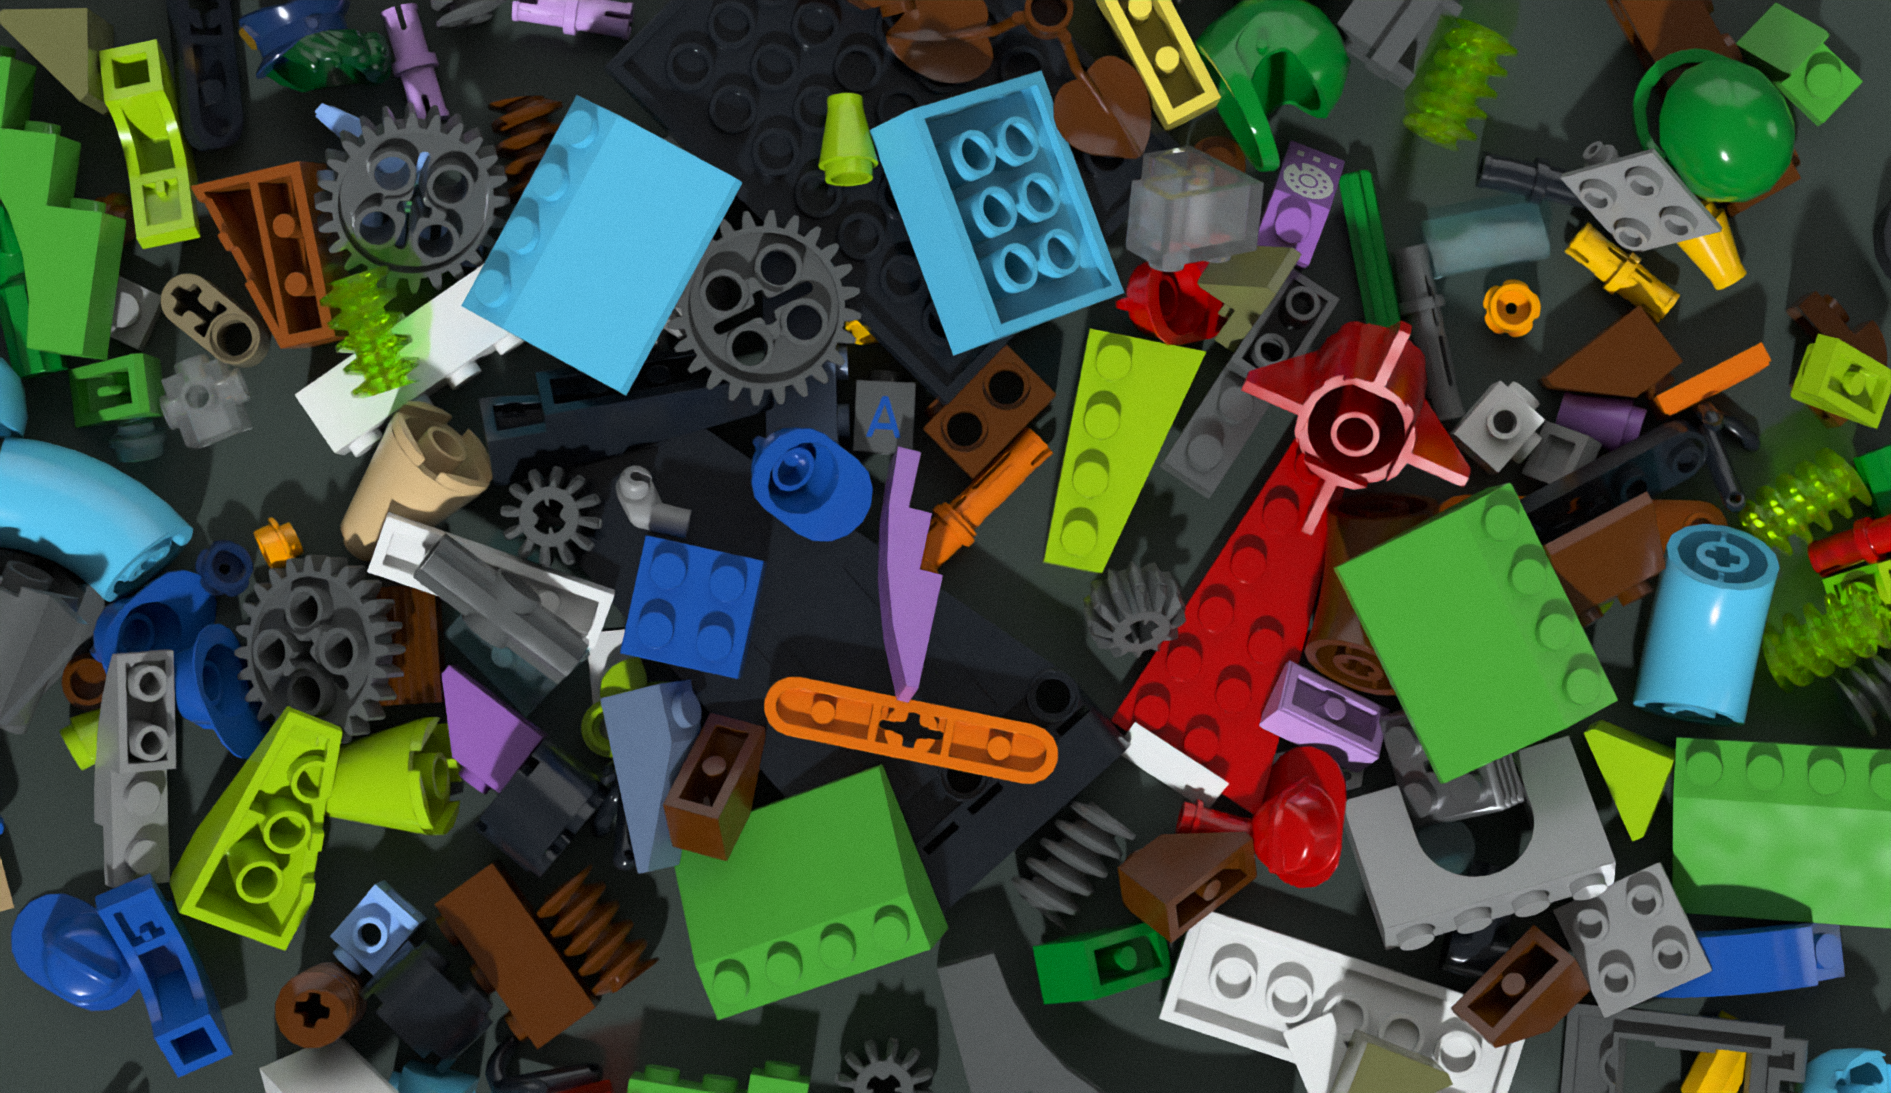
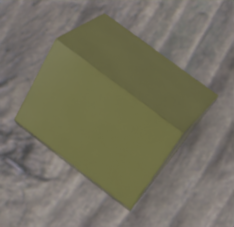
[0,8,114,117]
[1330,1029,1453,1093]

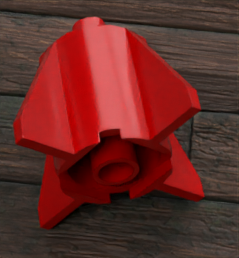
[1241,321,1471,535]

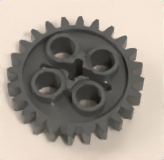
[314,103,510,294]
[667,210,861,406]
[234,555,406,744]

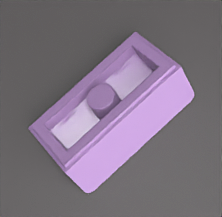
[1259,661,1390,773]

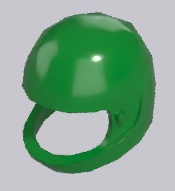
[1194,0,1351,172]
[1632,48,1795,202]

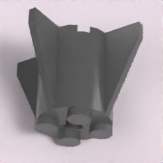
[0,547,132,735]

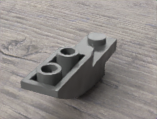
[1159,268,1340,499]

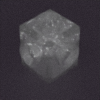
[159,354,253,449]

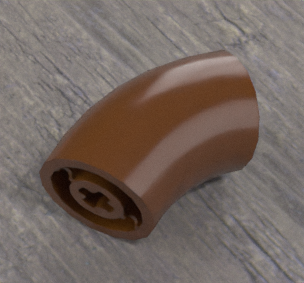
[1304,492,1439,695]

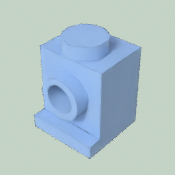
[330,880,427,976]

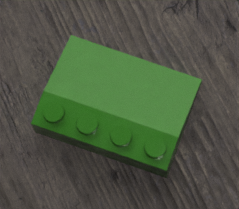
[1333,482,1618,784]
[1672,736,1891,929]
[674,764,948,1020]

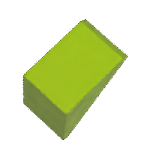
[1584,720,1676,841]

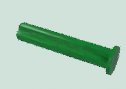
[1339,170,1411,340]

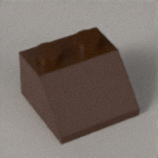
[1543,492,1666,629]

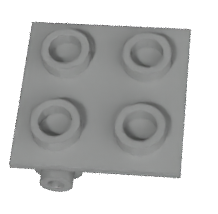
[1560,141,1722,254]
[1553,862,1713,1018]

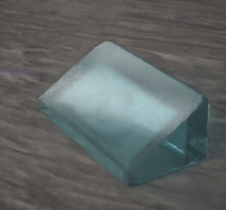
[1421,203,1552,279]

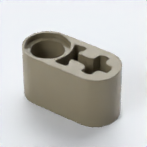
[161,274,270,368]

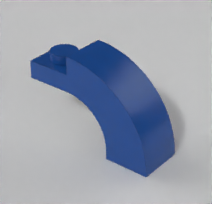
[95,873,233,1078]
[1654,922,1845,998]

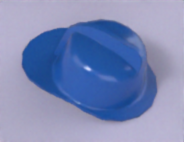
[751,427,873,541]
[89,570,217,675]
[174,624,270,761]
[11,894,139,1011]

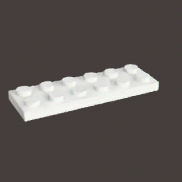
[1158,911,1525,1093]

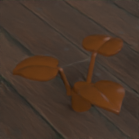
[886,0,1151,159]

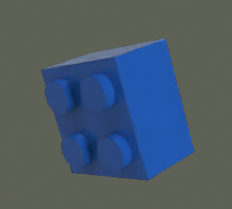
[620,535,767,679]

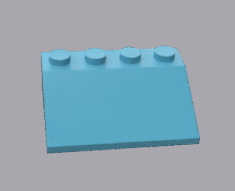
[869,70,1124,356]
[461,95,743,395]

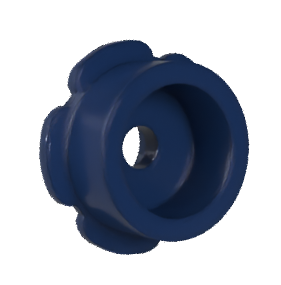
[195,540,253,597]

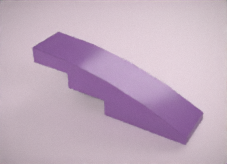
[878,446,943,703]

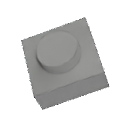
[110,276,162,351]
[1521,421,1602,486]

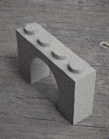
[1344,736,1616,950]

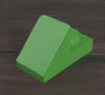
[1736,2,1863,127]

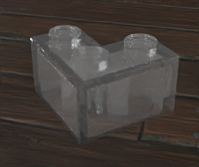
[1126,146,1264,272]

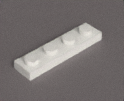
[367,512,615,650]

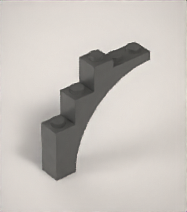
[937,948,1110,1093]

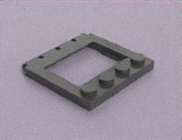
[1561,1002,1809,1093]

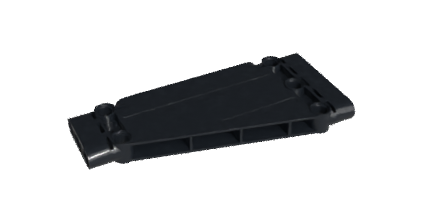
[486,428,1131,914]

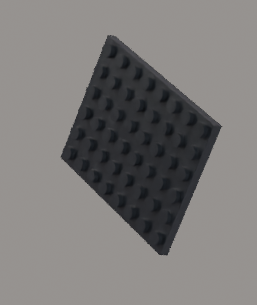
[603,0,1188,406]

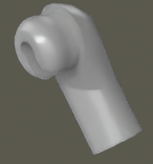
[616,465,692,539]

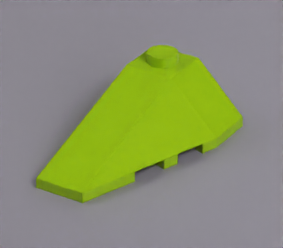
[169,706,343,951]

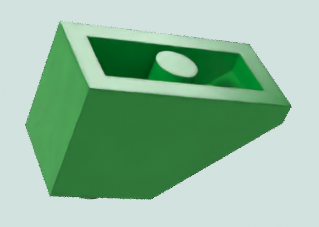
[1032,921,1172,1004]

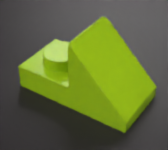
[1790,334,1891,429]

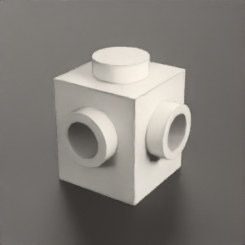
[1449,381,1545,475]

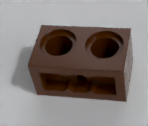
[923,344,1057,480]

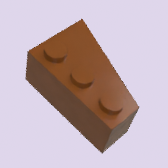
[190,161,361,349]

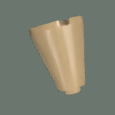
[340,401,493,561]

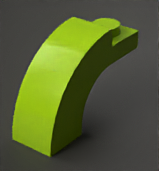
[99,39,201,249]

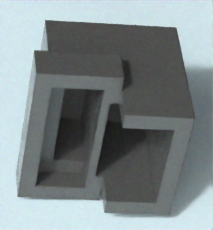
[1335,0,1464,91]

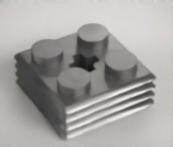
[1379,709,1524,829]

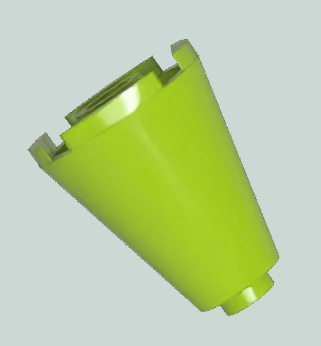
[325,717,461,836]

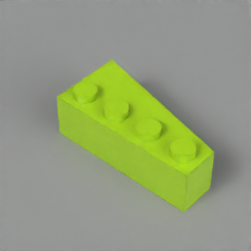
[1042,329,1206,574]

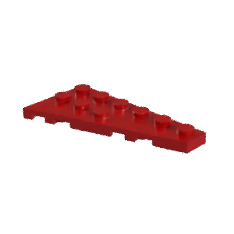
[1110,437,1345,815]

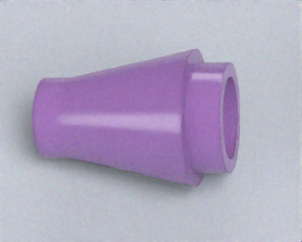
[1555,392,1647,452]

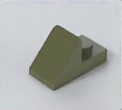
[1198,244,1302,353]

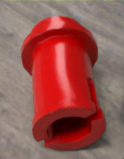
[1175,799,1252,835]

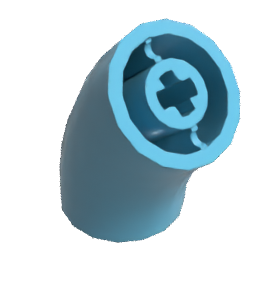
[0,436,193,602]
[1633,524,1780,727]

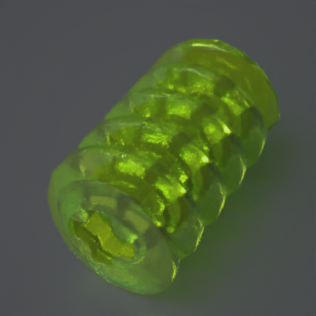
[1403,18,1519,151]
[319,266,422,399]
[1736,447,1872,557]
[1762,582,1891,694]

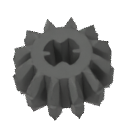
[500,466,603,568]
[1083,561,1186,658]
[835,1036,934,1093]

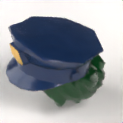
[238,0,392,92]

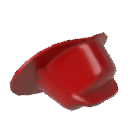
[1115,245,1226,346]
[1249,746,1347,888]

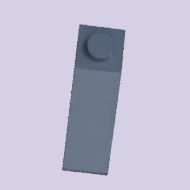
[600,679,701,874]

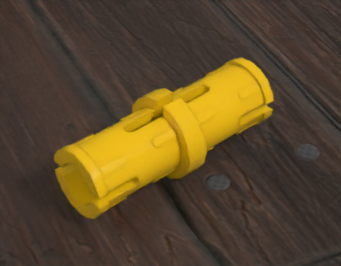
[1564,222,1680,324]

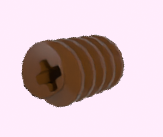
[488,95,563,219]
[535,864,660,997]
[275,962,368,1048]

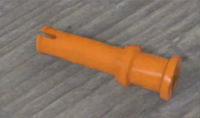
[920,426,1053,574]

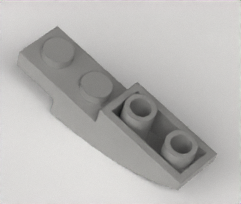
[94,649,176,888]

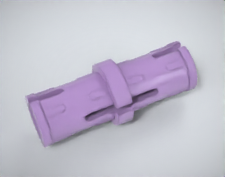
[512,0,634,40]
[380,3,450,121]

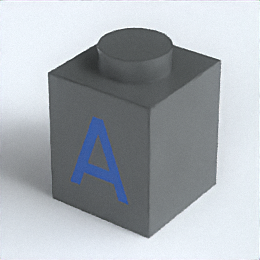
[853,370,916,455]

